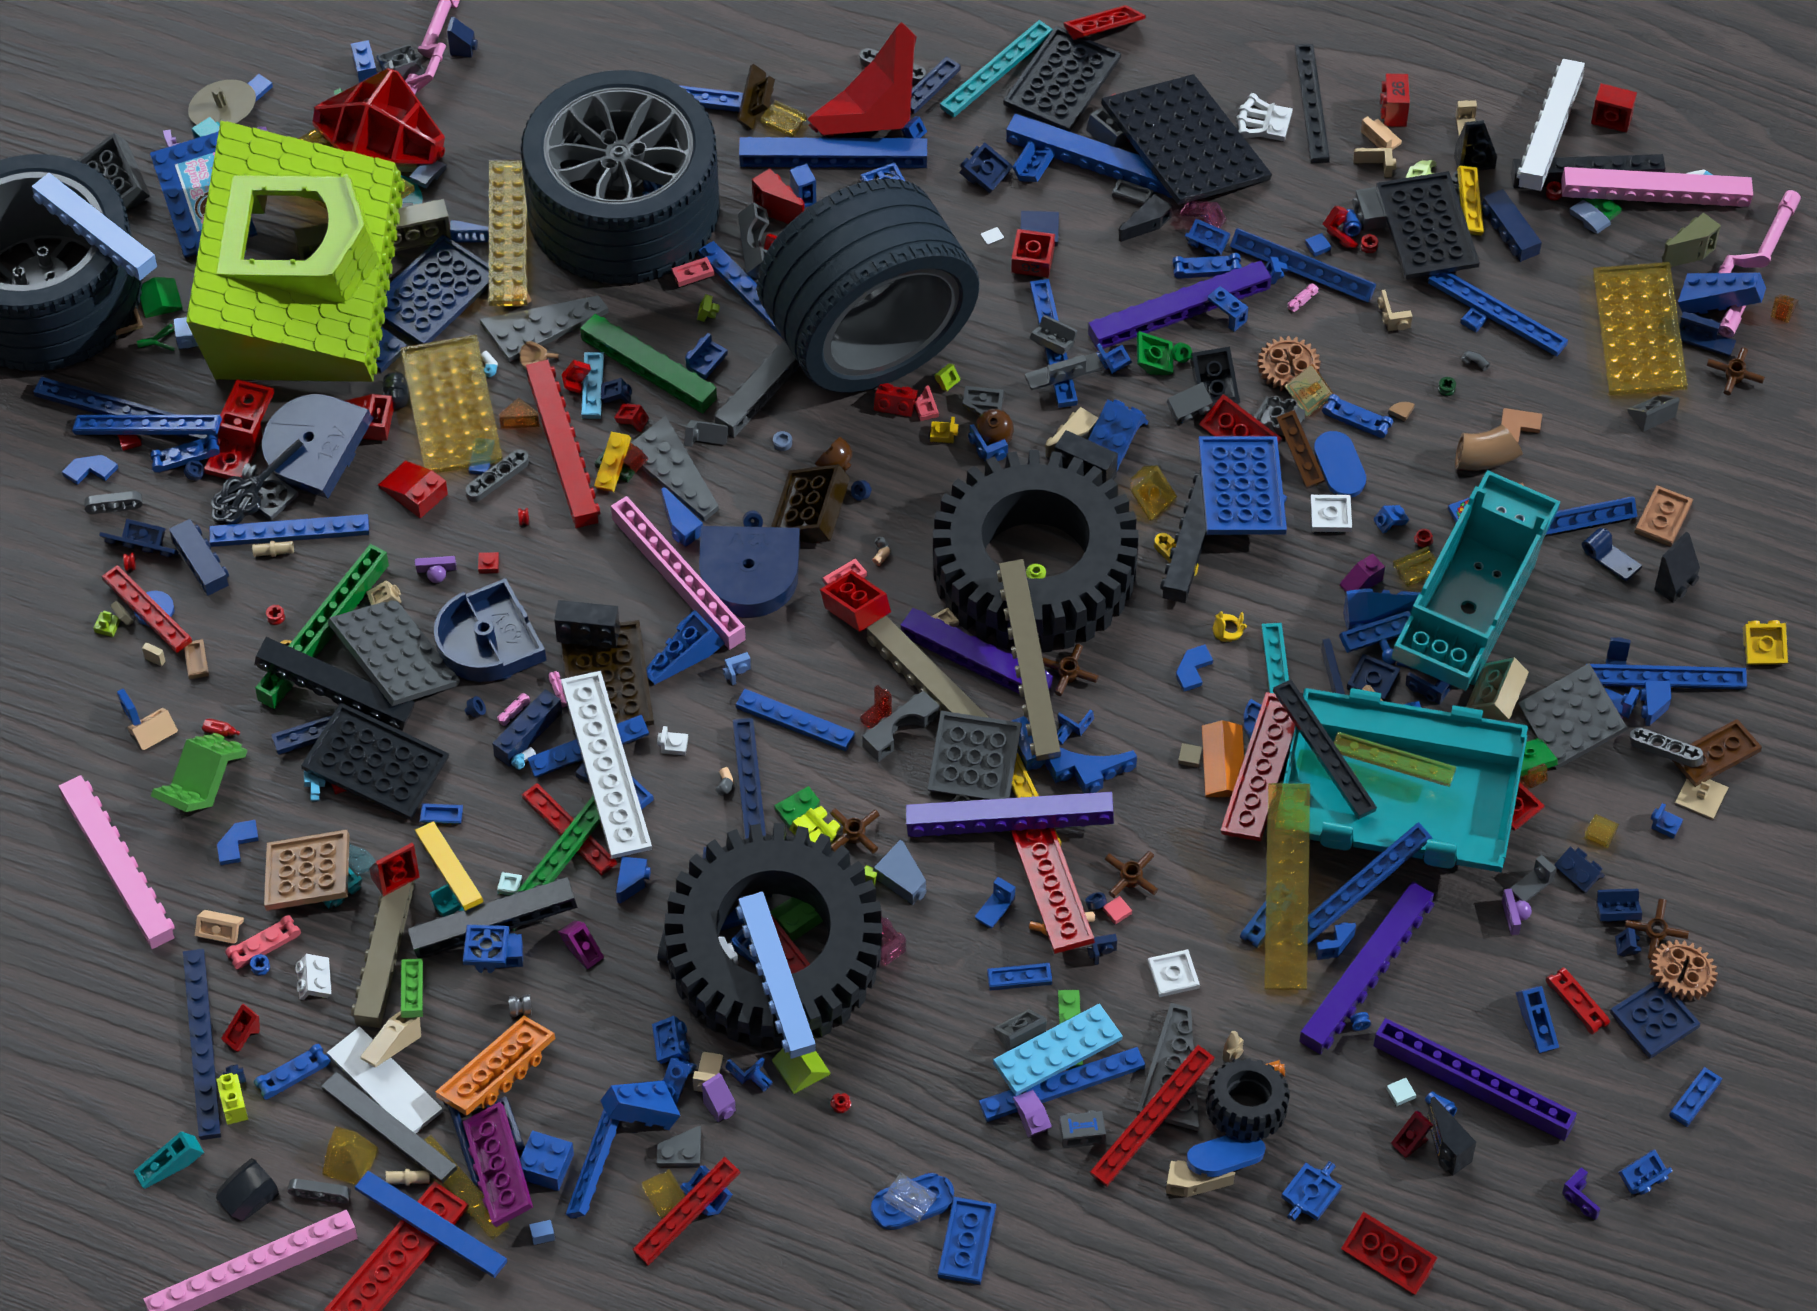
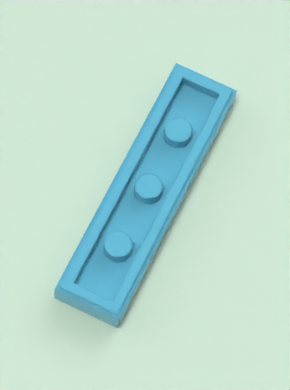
[581,352,604,419]

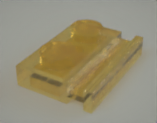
[761,100,807,137]
[1393,547,1437,587]
[642,1169,685,1219]

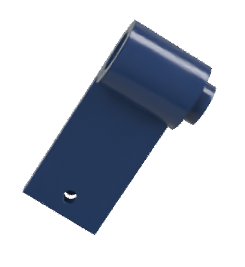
[1581,528,1642,581]

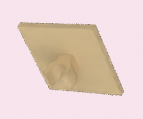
[1675,779,1729,820]

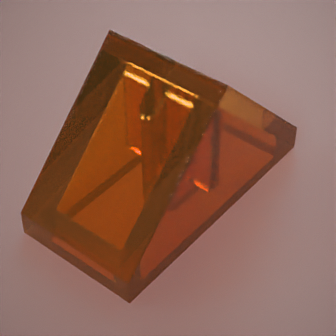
[1770,294,1799,323]
[499,398,540,428]

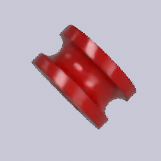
[1546,181,1562,200]
[1361,234,1378,253]
[518,508,529,526]
[123,553,136,572]
[266,605,285,625]

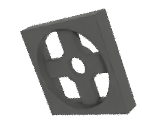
[258,474,299,521]

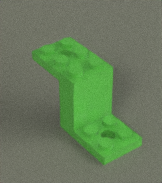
[151,733,248,812]

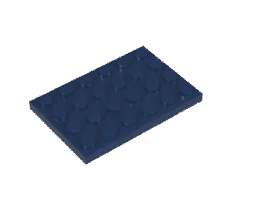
[384,235,501,348]

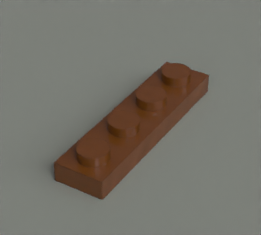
[1276,410,1325,489]

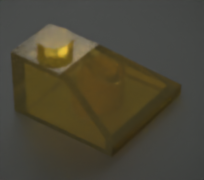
[1130,465,1177,521]
[322,1126,378,1184]

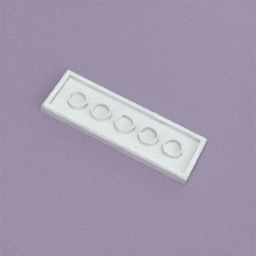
[327,1026,443,1134]

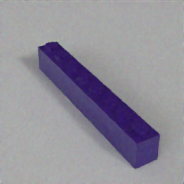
[901,608,1053,694]

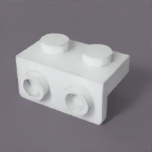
[295,954,331,1000]

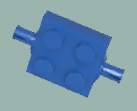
[1281,1161,1342,1221]

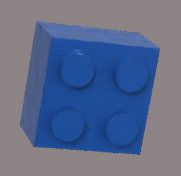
[520,1131,574,1191]

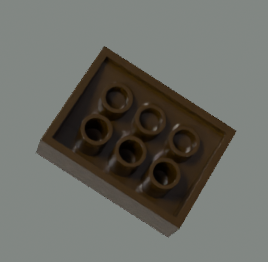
[771,464,850,543]

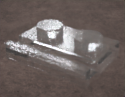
[883,1173,937,1221]

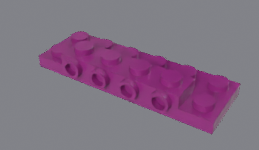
[463,1102,533,1227]

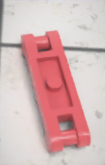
[225,915,301,969]

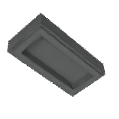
[1112,179,1154,207]

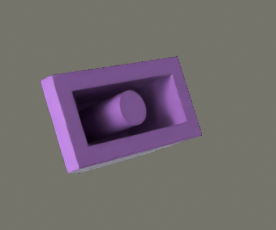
[702,1073,736,1122]
[1013,1090,1052,1138]

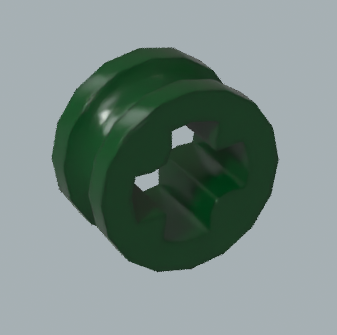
[1438,377,1456,396]

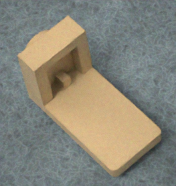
[1455,100,1477,136]
[1353,148,1396,178]
[1378,290,1412,331]
[693,1052,723,1092]

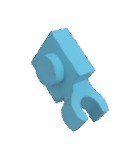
[304,771,325,801]

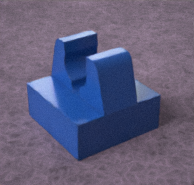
[901,116,927,138]
[1265,257,1288,284]

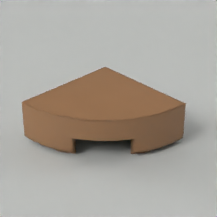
[1388,402,1415,421]

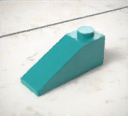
[134,1131,204,1189]

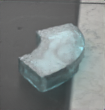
[349,843,375,874]

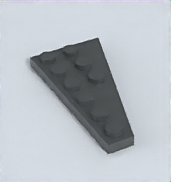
[480,295,609,363]
[626,415,719,522]
[1136,1003,1199,1131]

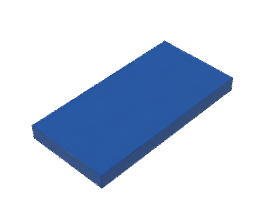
[938,1197,996,1285]

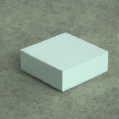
[497,872,522,895]
[1387,1078,1416,1106]

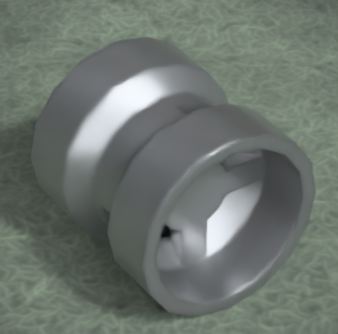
[509,994,532,1017]

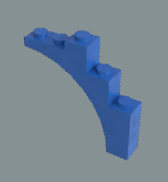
[1012,716,1137,793]

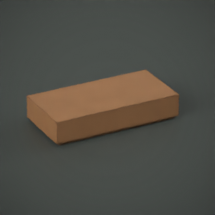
[184,639,209,680]

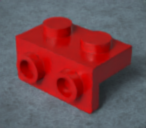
[874,383,918,417]

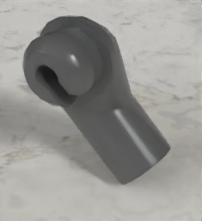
[1461,351,1490,371]

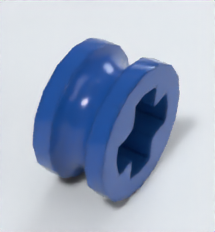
[250,954,270,976]
[1350,1012,1371,1031]

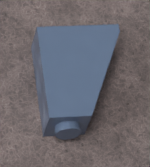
[874,840,927,905]

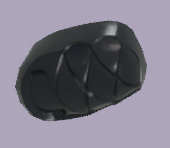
[382,372,411,409]

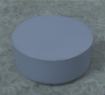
[773,431,792,451]

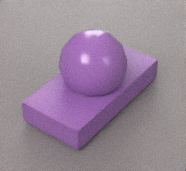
[415,556,457,583]
[1501,889,1532,936]

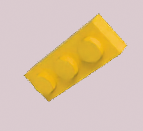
[594,432,631,492]

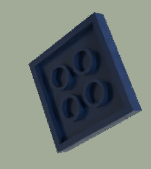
[1610,982,1701,1059]

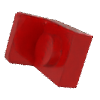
[561,360,591,393]
[614,404,649,432]

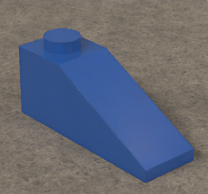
[661,487,703,547]
[1515,986,1559,1053]

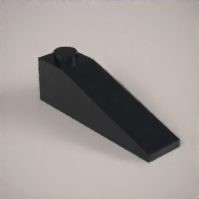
[1454,120,1497,171]

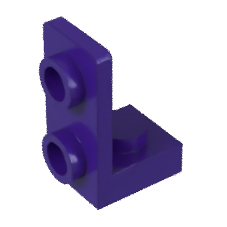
[1562,1167,1600,1220]

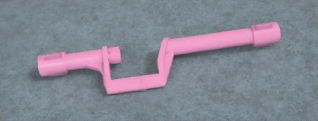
[405,0,460,94]
[1718,190,1801,338]

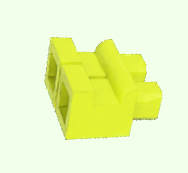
[789,806,841,843]
[216,1073,248,1125]

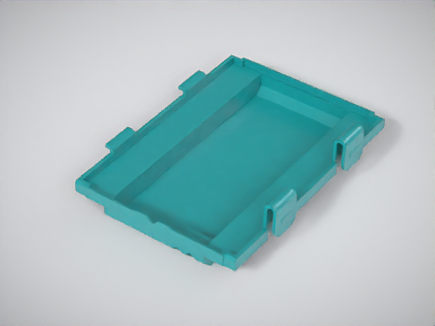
[1275,688,1528,873]

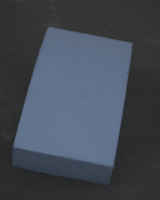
[410,161,447,188]
[1569,200,1611,234]

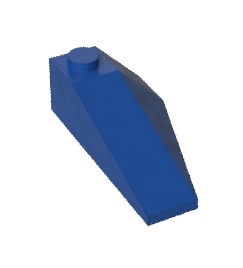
[1343,589,1421,630]
[646,610,725,685]

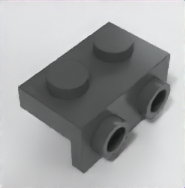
[1030,315,1077,355]

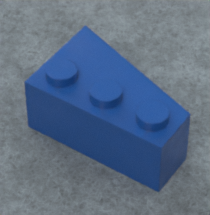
[600,1081,680,1130]

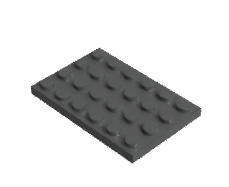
[328,600,460,706]

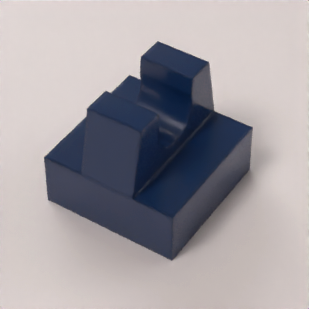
[1615,928,1641,957]

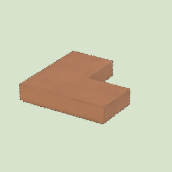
[1501,408,1542,443]

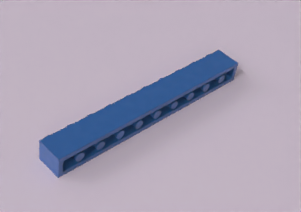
[1006,114,1172,198]
[739,137,927,168]

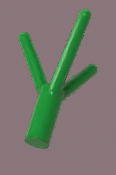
[137,324,175,351]

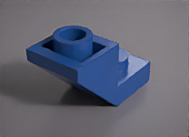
[1316,922,1356,960]

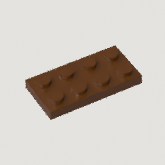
[1672,719,1762,787]

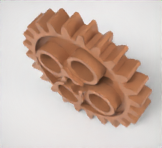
[1257,336,1321,392]
[1649,940,1718,1001]

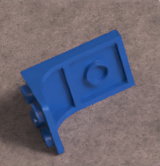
[1088,399,1149,470]

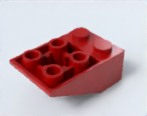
[752,169,805,224]
[345,394,394,441]

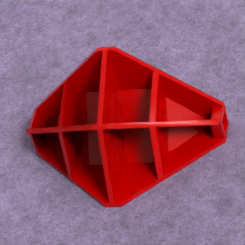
[807,22,917,138]
[312,68,445,164]

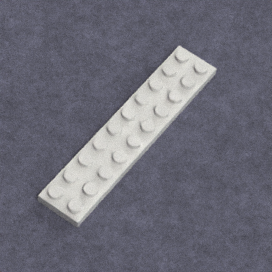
[561,671,652,859]

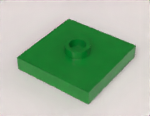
[1520,738,1558,777]

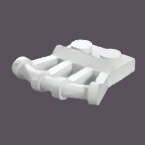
[1236,93,1293,142]

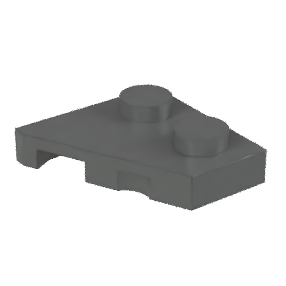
[963,386,1004,416]
[657,1126,701,1167]

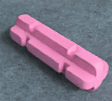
[1287,283,1318,312]
[548,671,567,708]
[497,693,530,726]

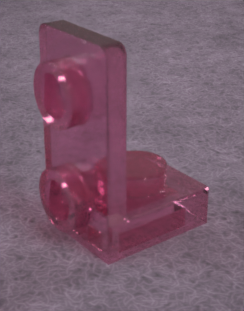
[1180,201,1227,229]
[881,917,906,965]

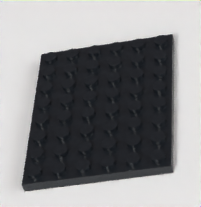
[1101,74,1272,205]

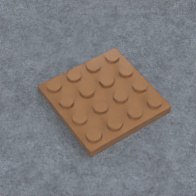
[264,830,349,911]

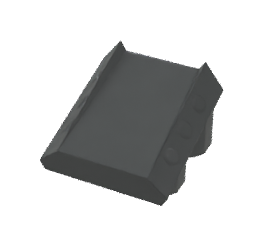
[376,44,425,80]
[1254,396,1305,436]

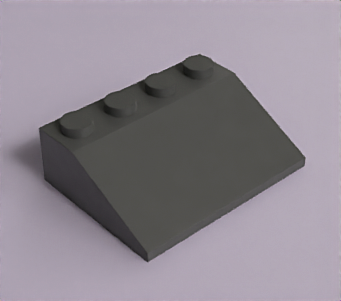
[78,133,150,210]

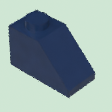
[447,17,478,57]

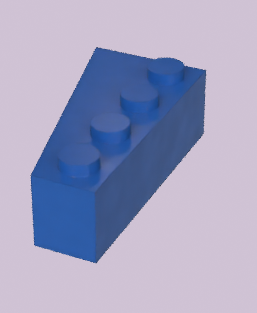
[1678,273,1766,314]

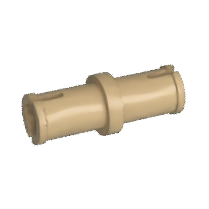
[252,541,294,557]
[386,1169,430,1186]

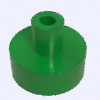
[1171,342,1192,363]

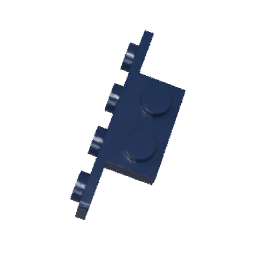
[1657,312,1736,357]
[99,519,179,558]

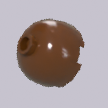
[975,409,1014,446]
[815,437,852,472]

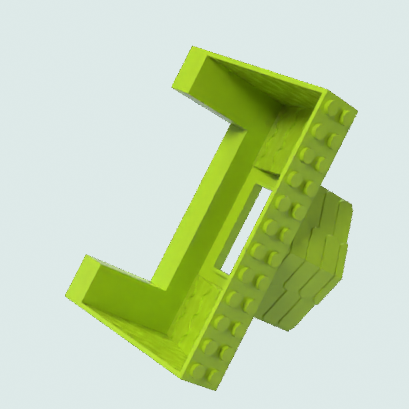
[186,121,405,382]

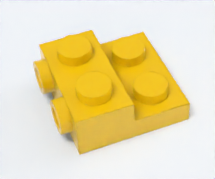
[1743,620,1788,665]

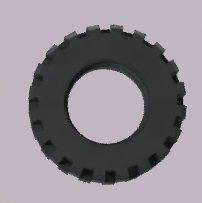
[1206,1058,1290,1141]

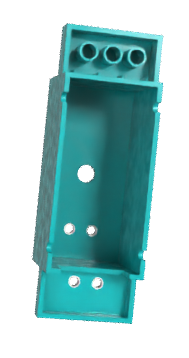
[1391,470,1560,691]

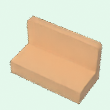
[1361,116,1402,150]
[127,708,178,750]
[195,910,244,944]

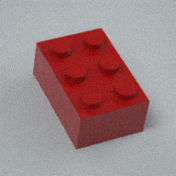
[820,570,891,632]

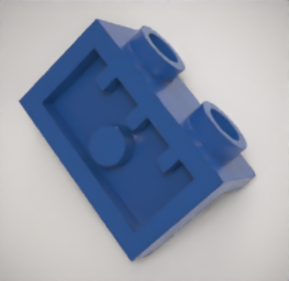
[652,1016,690,1064]

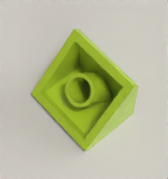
[772,1048,830,1094]

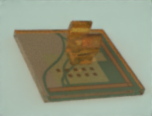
[1285,364,1334,417]

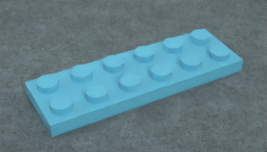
[993,1003,1123,1096]

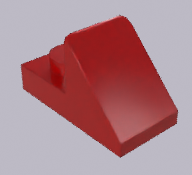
[221,1004,260,1051]

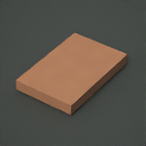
[1634,485,1693,547]

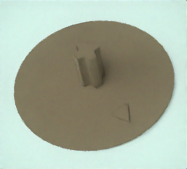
[188,80,256,125]

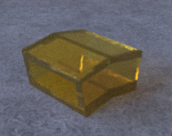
[1584,814,1619,848]

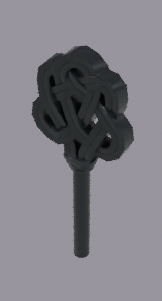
[211,439,304,525]

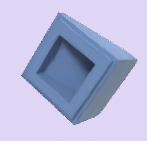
[529,1220,555,1245]

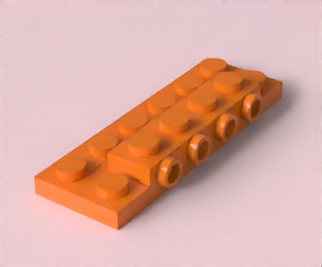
[435,1016,555,1116]

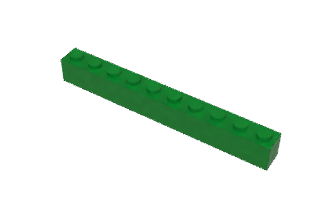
[255,544,389,709]

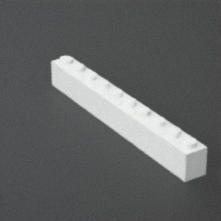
[1517,59,1585,191]

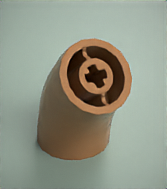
[1455,424,1523,471]

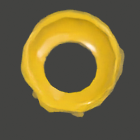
[1213,611,1247,642]

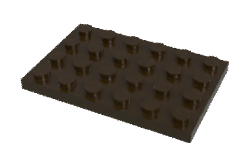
[561,620,654,735]

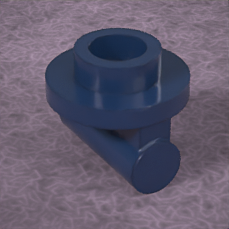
[222,1064,246,1083]

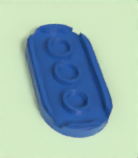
[1314,431,1366,497]
[1187,1135,1265,1177]
[871,1173,954,1230]

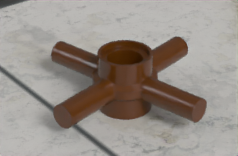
[1707,347,1765,396]
[1042,644,1099,696]
[830,808,880,854]
[1105,851,1158,898]
[1625,899,1689,960]

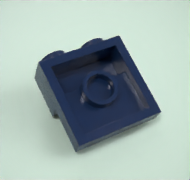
[959,142,1013,193]

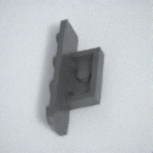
[1025,353,1103,390]

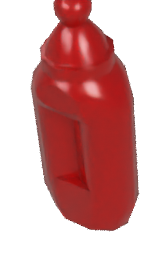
[202,719,240,737]

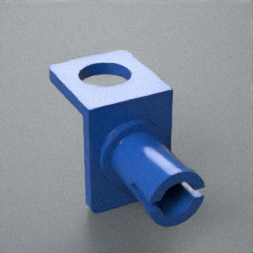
[1057,710,1094,745]
[725,1057,773,1092]

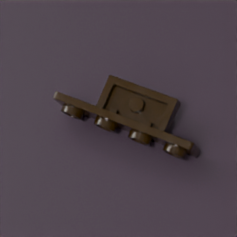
[737,64,775,130]

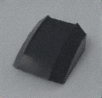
[216,1158,279,1221]

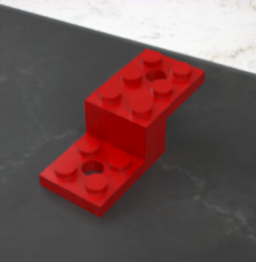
[204,379,274,479]

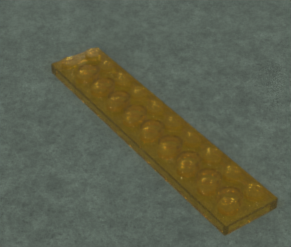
[489,160,527,306]
[1265,783,1310,990]

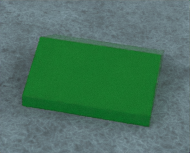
[140,277,183,318]
[1137,331,1173,375]

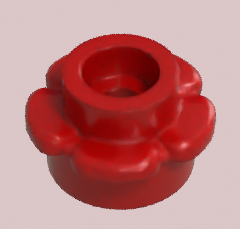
[1414,529,1433,547]
[830,1093,851,1113]

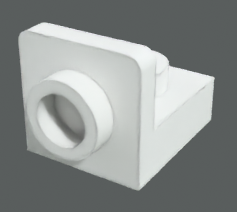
[657,726,688,756]

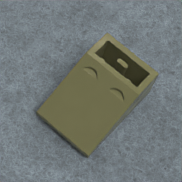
[1661,213,1721,269]

